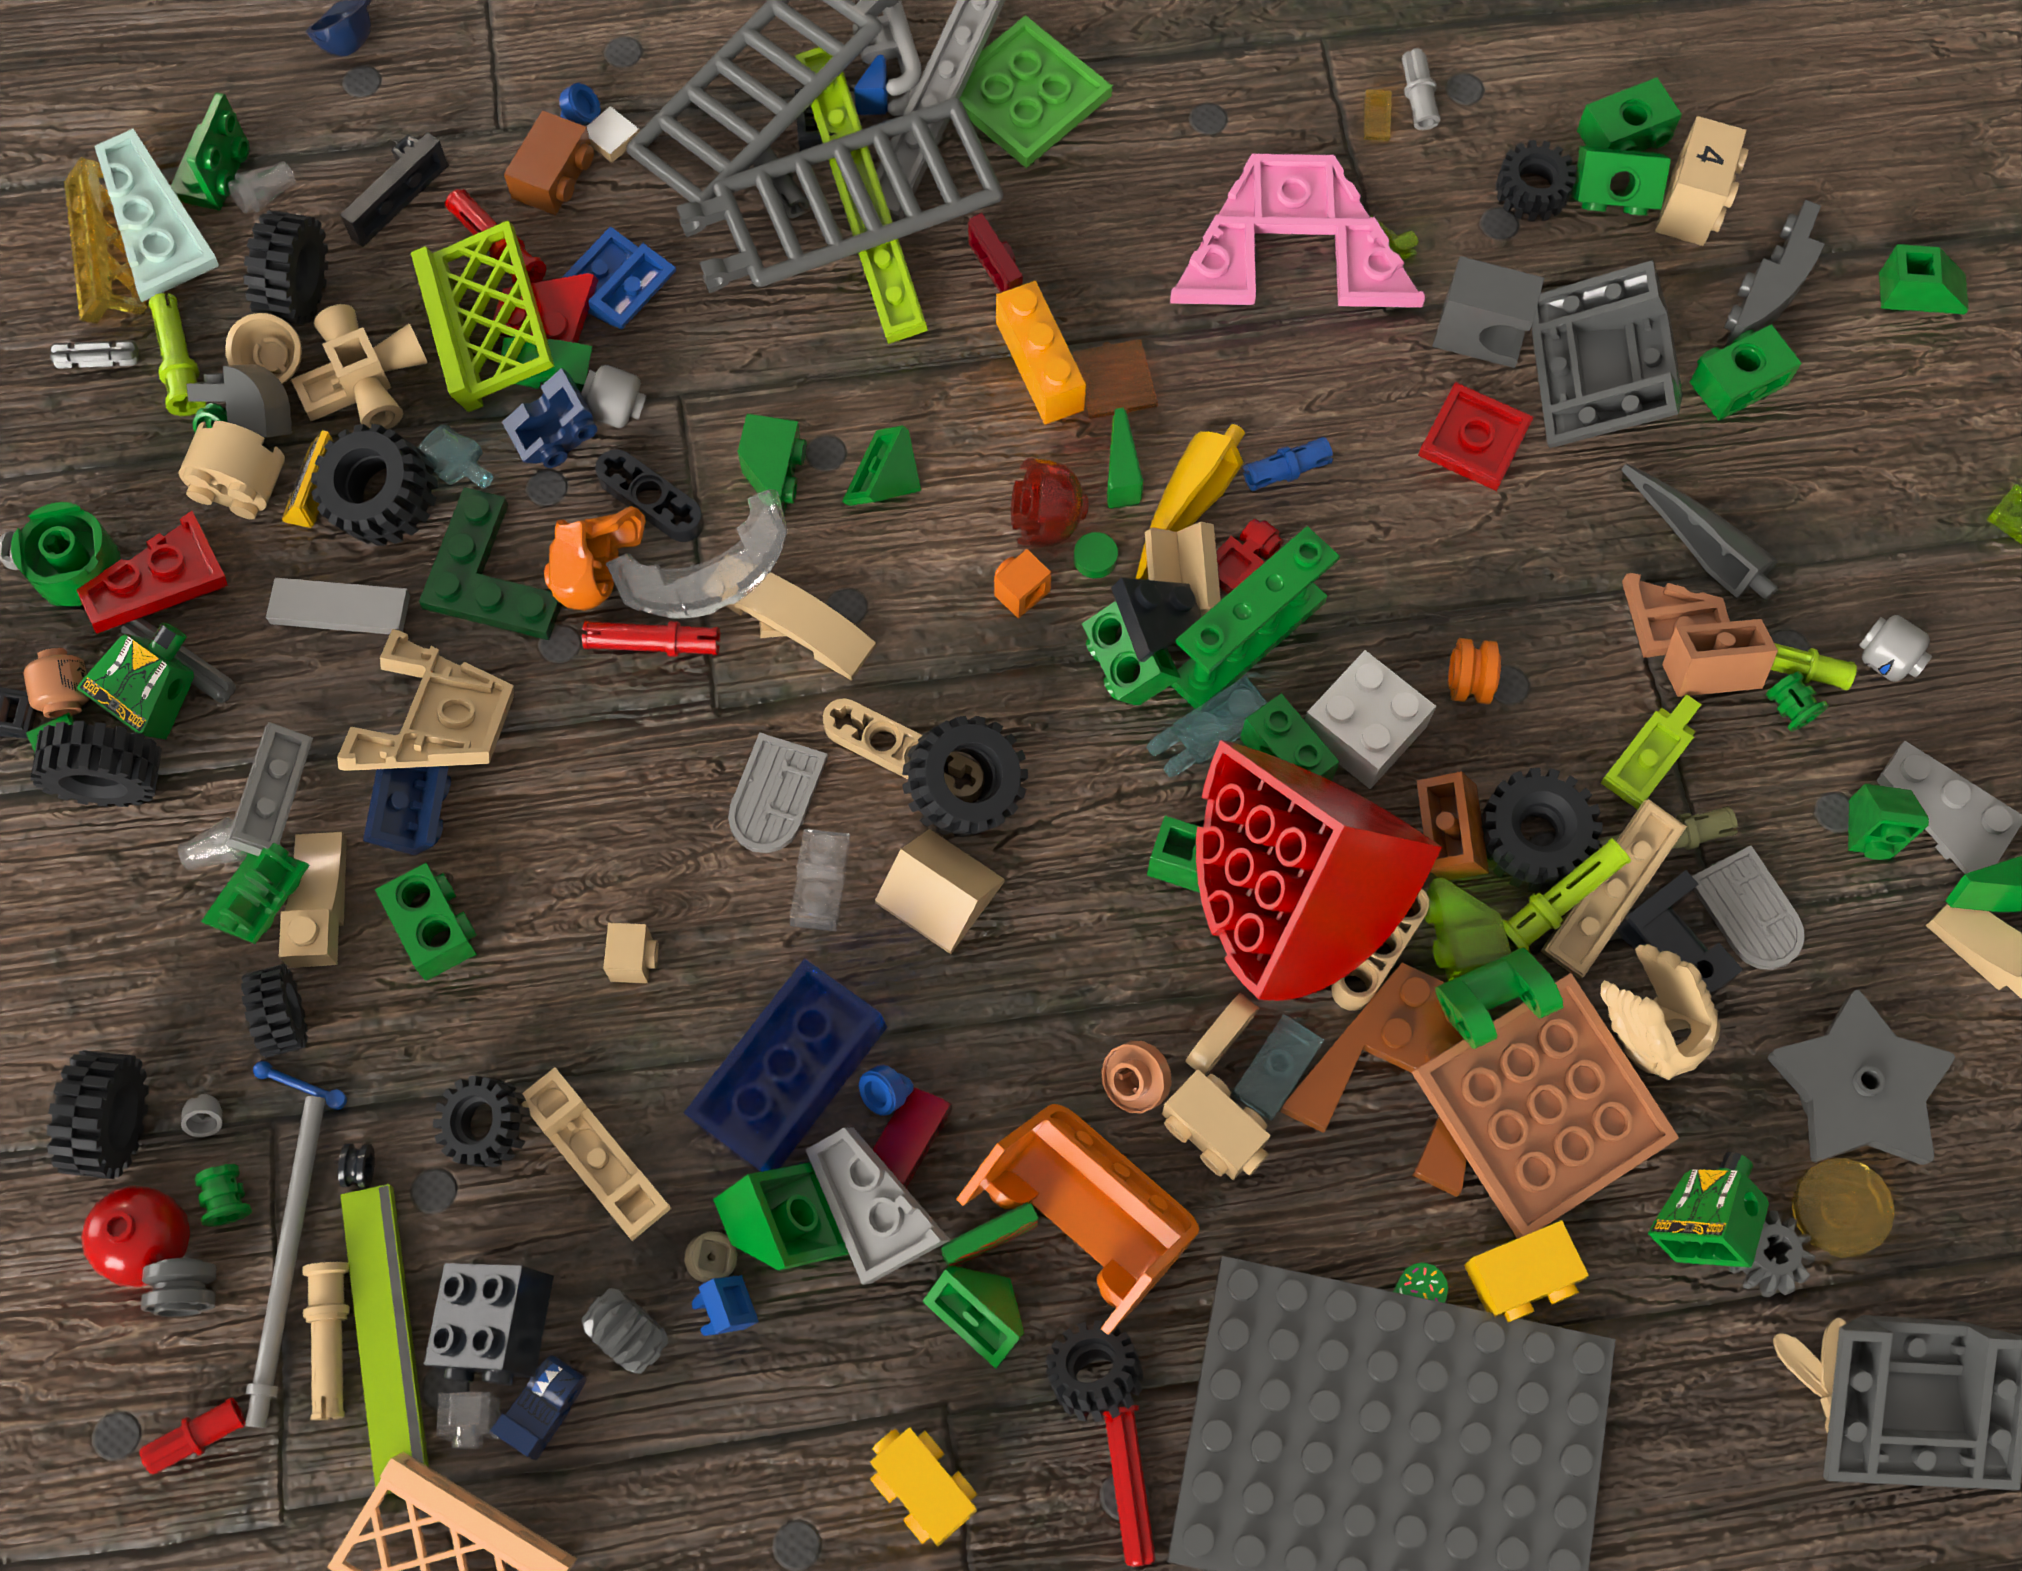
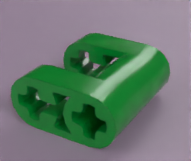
[1435,947,1564,1049]

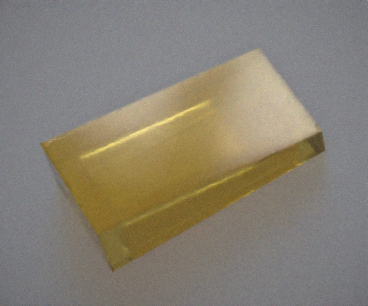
[1363,89,1392,141]

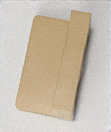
[1145,522,1221,616]

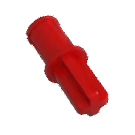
[139,1397,246,1474]

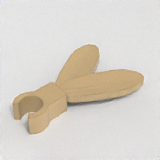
[1773,1318,1846,1433]

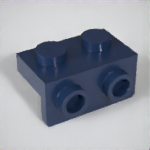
[363,766,451,856]

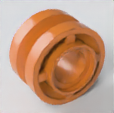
[1448,638,1501,704]

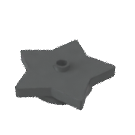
[1768,990,1955,1165]

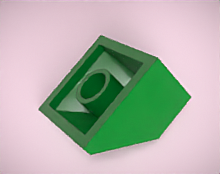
[713,1162,849,1271]

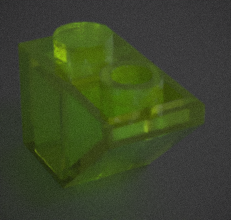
[1425,877,1511,981]

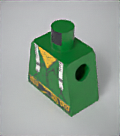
[77,623,194,740]
[1648,1152,1769,1268]

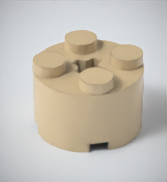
[179,421,285,519]

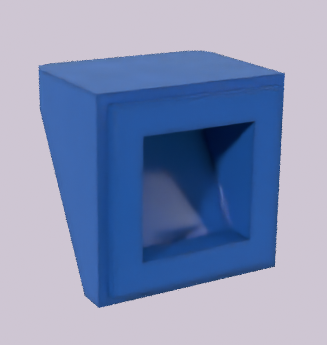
[854,55,888,115]

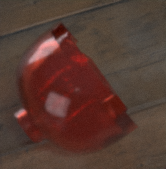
[1011,457,1089,547]

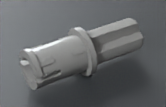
[1402,48,1440,130]

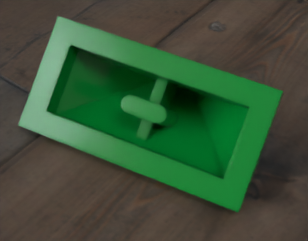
[842,425,921,506]
[922,1265,1024,1369]

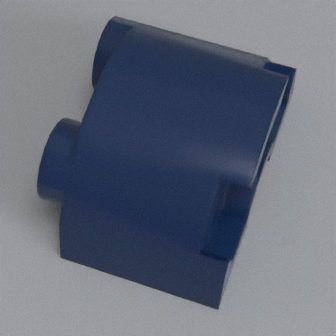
[502,368,597,468]

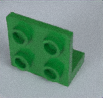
[171,92,250,211]

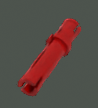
[582,621,721,657]

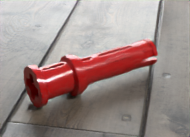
[445,189,547,285]

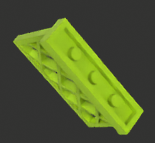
[411,220,555,413]

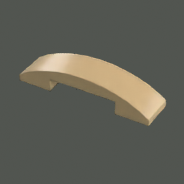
[703,557,876,681]
[521,1067,672,1241]

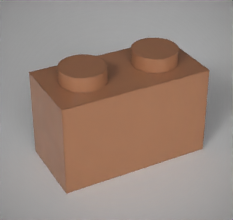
[1662,619,1778,697]

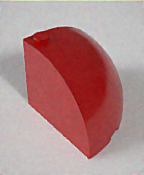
[1196,740,1442,1001]

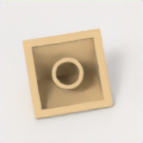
[875,829,1005,954]

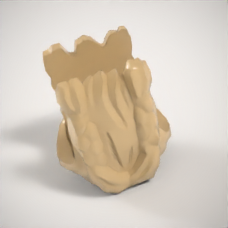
[1601,944,1720,1080]

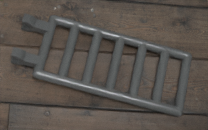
[626,0,900,203]
[676,98,1004,293]

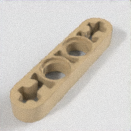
[823,698,984,803]

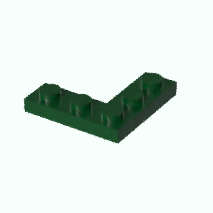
[419,487,562,640]

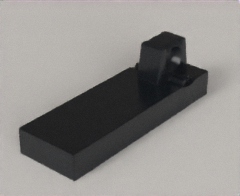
[340,132,449,247]

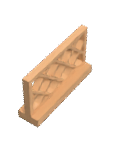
[327,1452,577,1571]

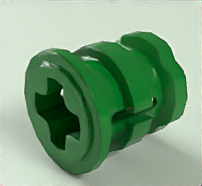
[1766,671,1829,732]
[194,1164,252,1227]

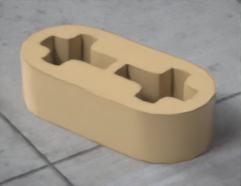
[1185,993,1259,1076]

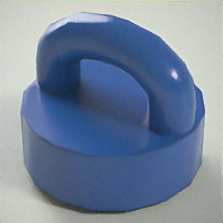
[559,83,601,126]
[859,1064,914,1116]

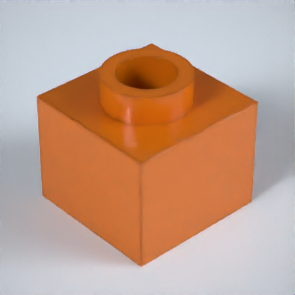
[994,549,1052,619]

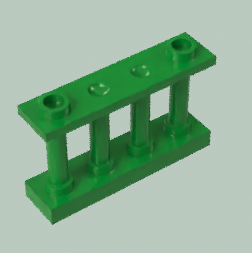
[1171,526,1340,714]

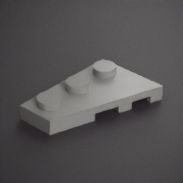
[1876,741,2022,874]
[806,1127,950,1284]

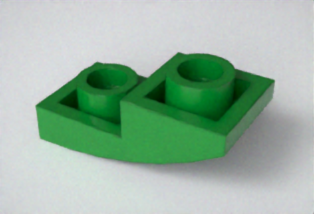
[498,337,592,391]

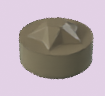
[685,1231,737,1283]

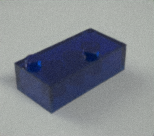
[684,958,888,1172]

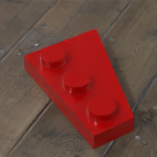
[76,511,228,634]

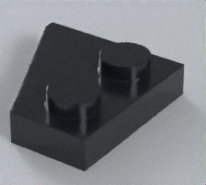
[1111,578,1202,662]

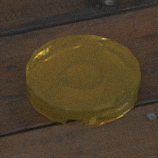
[1791,1158,1895,1258]

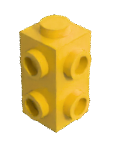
[870,1427,978,1547]

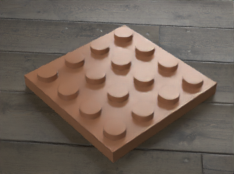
[1411,973,1679,1239]

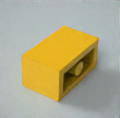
[1464,1220,1589,1322]

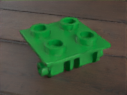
[201,843,310,944]

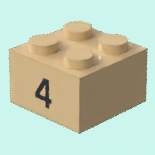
[1655,116,1749,246]

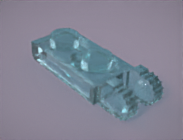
[1146,676,1268,777]

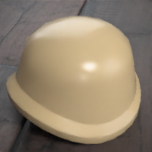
[225,313,302,384]

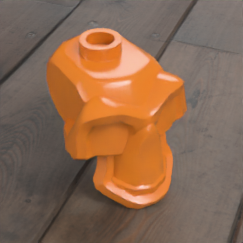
[544,506,646,611]

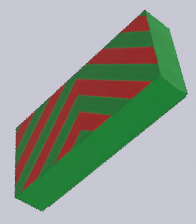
[941,1203,1039,1267]

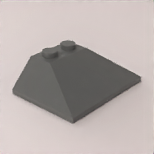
[1531,260,1683,448]
[1823,1315,2022,1490]

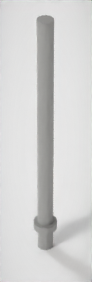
[245,1096,325,1428]

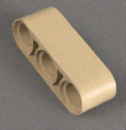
[1331,889,1429,1011]

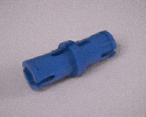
[1243,437,1333,491]

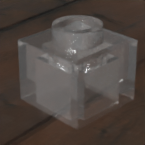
[437,1392,500,1449]

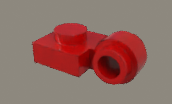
[1216,519,1284,594]

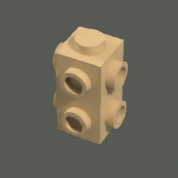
[1162,1069,1271,1180]

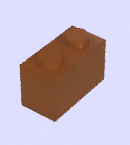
[504,110,594,216]
[1417,771,1489,881]

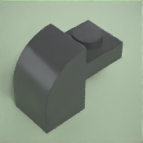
[186,364,292,437]

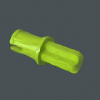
[1771,643,1857,690]

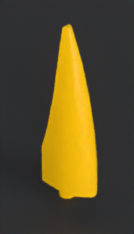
[1136,424,1245,580]

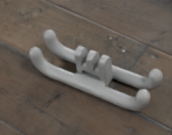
[852,0,921,116]

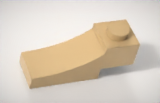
[279,832,347,968]
[1926,903,2022,999]

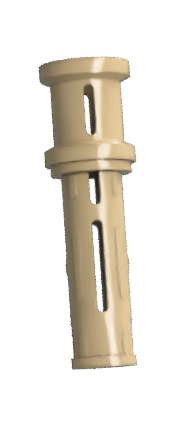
[303,1262,350,1421]

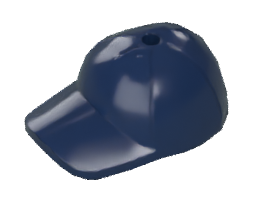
[306,0,372,57]

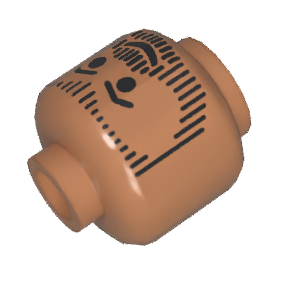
[24,648,90,718]

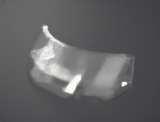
[606,489,788,619]

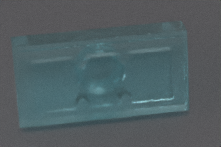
[1232,1014,1324,1121]

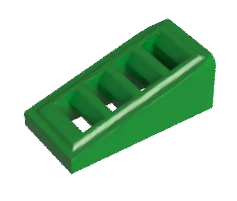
[1107,407,1143,509]

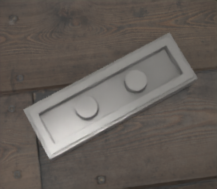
[266,578,410,634]
[226,722,313,856]

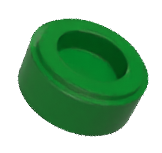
[1073,532,1118,579]

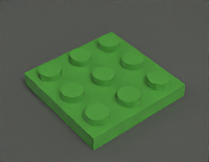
[959,15,1112,168]

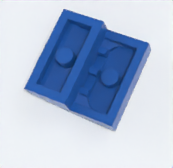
[562,226,676,329]

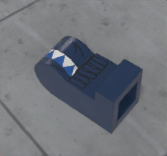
[490,1355,586,1461]

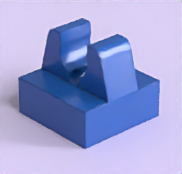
[691,1276,759,1336]

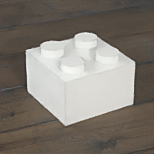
[1305,650,1436,789]

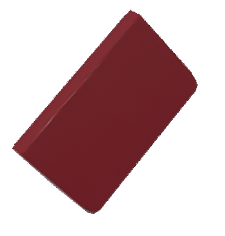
[872,1087,952,1188]

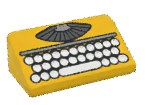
[282,431,334,528]

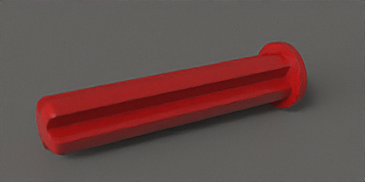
[1103,1405,1155,1567]

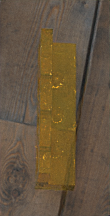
[64,157,147,324]

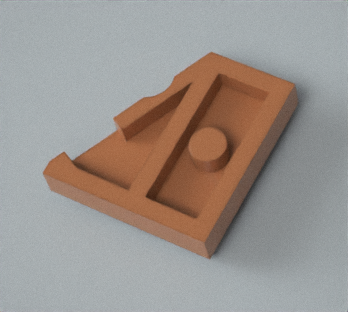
[1622,573,1730,658]

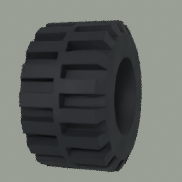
[311,424,438,546]
[902,716,1028,837]

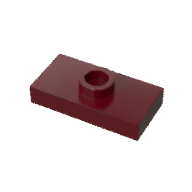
[968,213,1023,293]

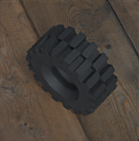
[244,210,328,325]
[31,721,162,807]
[1481,767,1603,892]
[47,1050,149,1179]

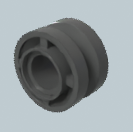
[141,1258,217,1317]

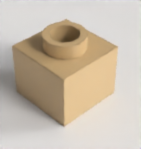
[603,923,659,983]

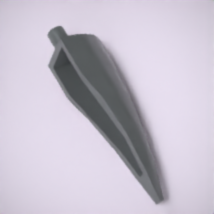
[1621,464,1779,601]

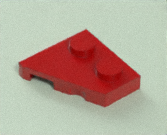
[493,273,598,343]

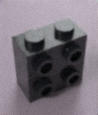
[424,1263,554,1386]

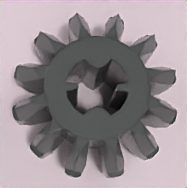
[1729,1210,1816,1297]
[581,1288,669,1374]

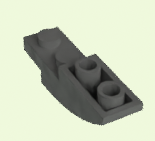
[1724,200,1825,347]

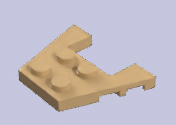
[337,629,514,771]

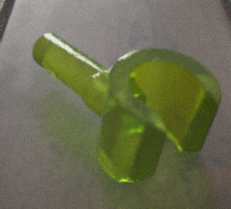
[1370,216,1418,260]

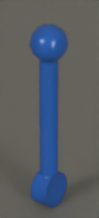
[253,1061,347,1110]

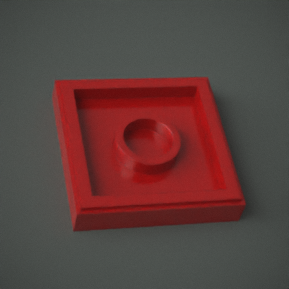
[1418,382,1534,491]

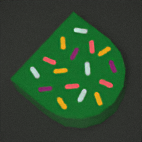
[1393,1262,1448,1303]

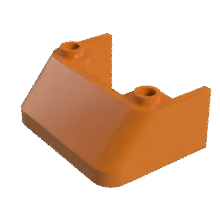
[956,1104,1199,1335]

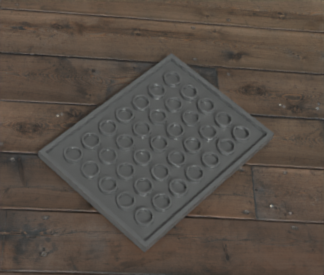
[1167,1256,1616,1571]

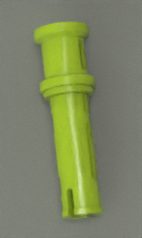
[149,293,206,416]
[1497,838,1631,952]

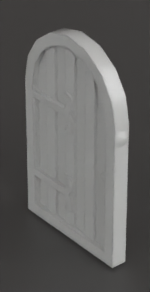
[728,732,828,853]
[1692,845,1804,970]

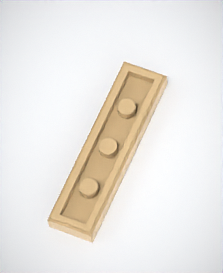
[1541,799,1687,979]

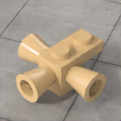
[291,304,428,430]

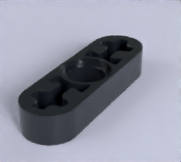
[595,449,704,542]

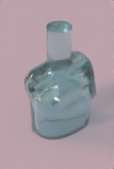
[418,424,493,488]

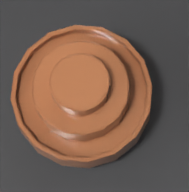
[1101,1041,1172,1113]

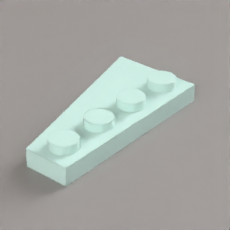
[95,129,219,303]

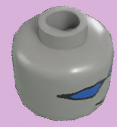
[1859,615,1932,682]

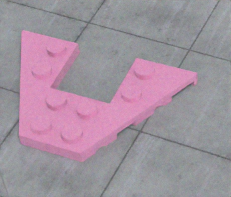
[1170,154,1425,307]

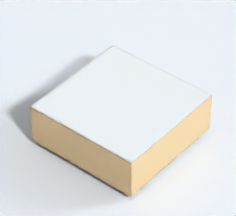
[586,106,639,163]

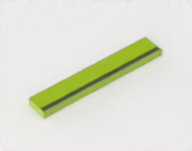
[340,1184,429,1494]

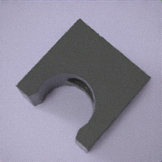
[1432,256,1544,368]

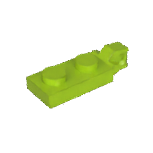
[1601,694,1702,810]

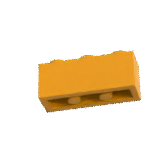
[996,281,1086,425]

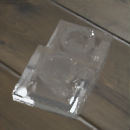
[789,829,850,932]

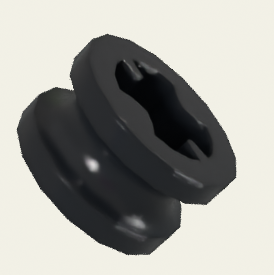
[338,1143,375,1188]

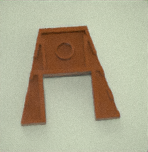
[1280,963,1467,1197]

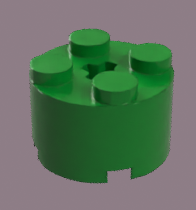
[11,502,121,606]

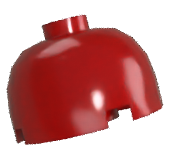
[81,1185,190,1288]

